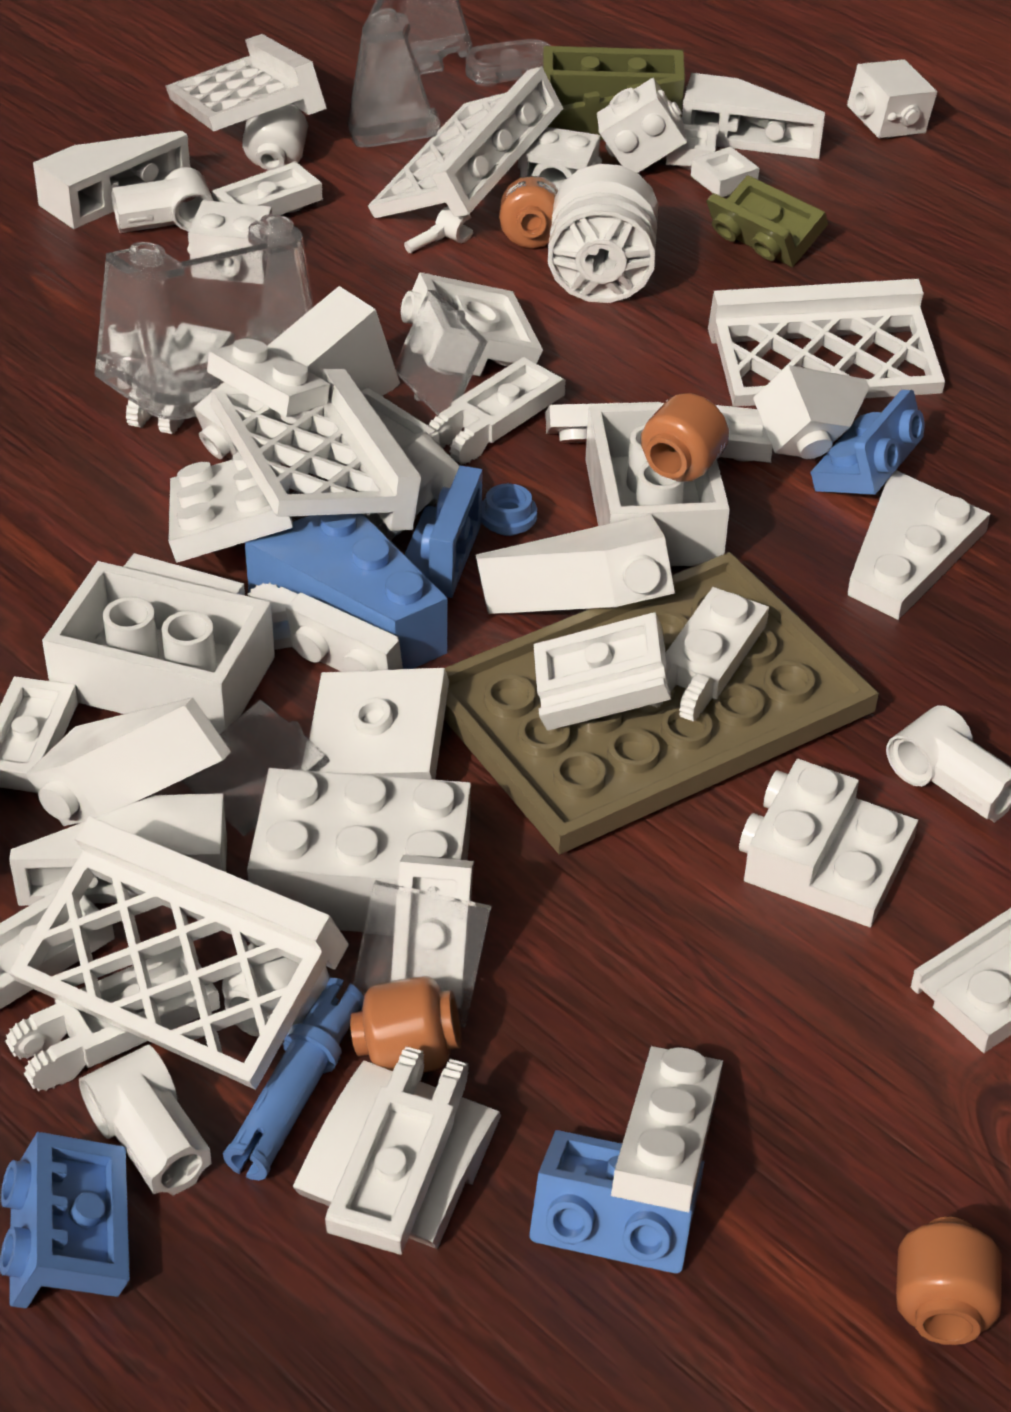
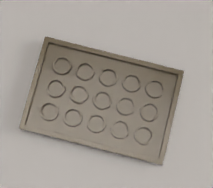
[444,552,879,855]

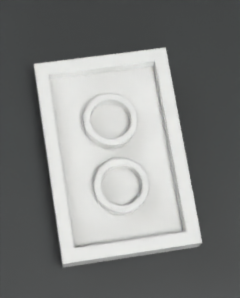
[168,452,293,563]

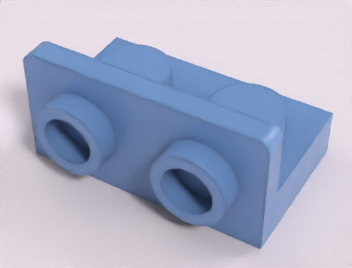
[811,390,925,494]
[404,465,483,598]
[529,1130,705,1273]
[0,1132,129,1308]

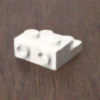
[401,272,543,376]
[739,758,918,928]

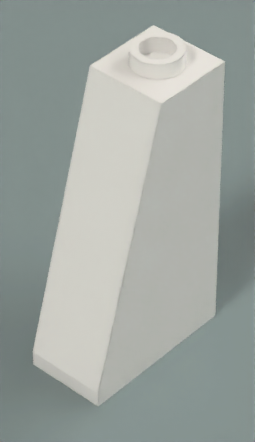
[193,286,400,460]

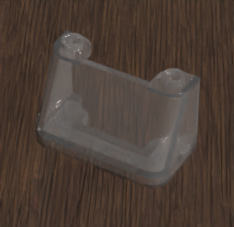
[347,0,473,148]
[95,215,315,420]

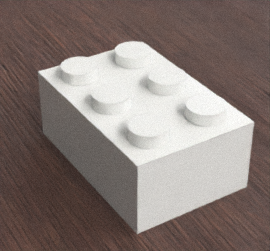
[585,403,730,567]
[42,561,275,740]
[247,768,471,934]

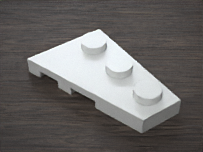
[847,470,990,620]

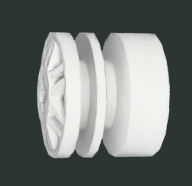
[548,164,659,303]

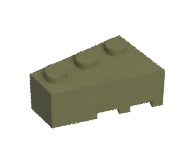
[543,46,685,140]

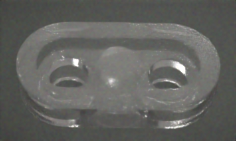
[465,39,551,87]

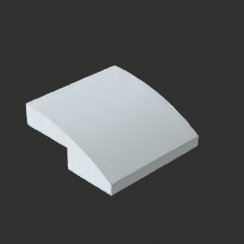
[293,1060,501,1249]

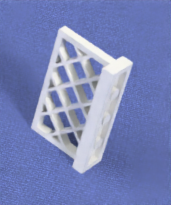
[166,34,326,131]
[368,66,563,218]
[708,279,945,407]
[210,369,421,531]
[8,816,349,1090]

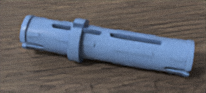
[223,978,364,1181]

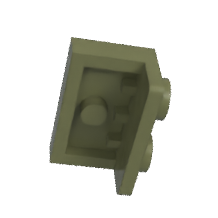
[706,175,828,267]

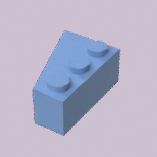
[245,514,447,669]

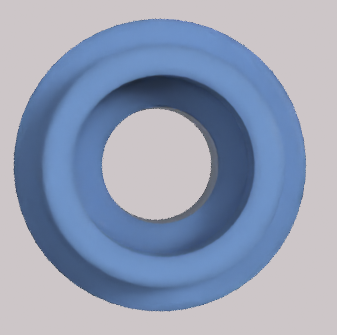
[481,483,537,536]

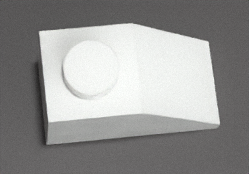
[753,365,869,459]

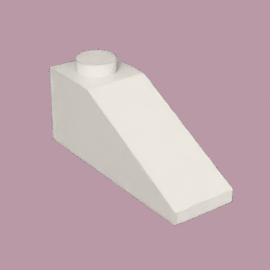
[682,73,825,159]
[33,131,190,229]
[475,514,675,614]
[25,697,231,826]
[9,793,227,906]

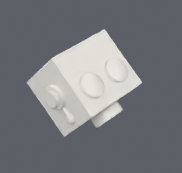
[847,59,937,138]
[597,77,687,173]
[518,127,602,190]
[187,200,276,283]

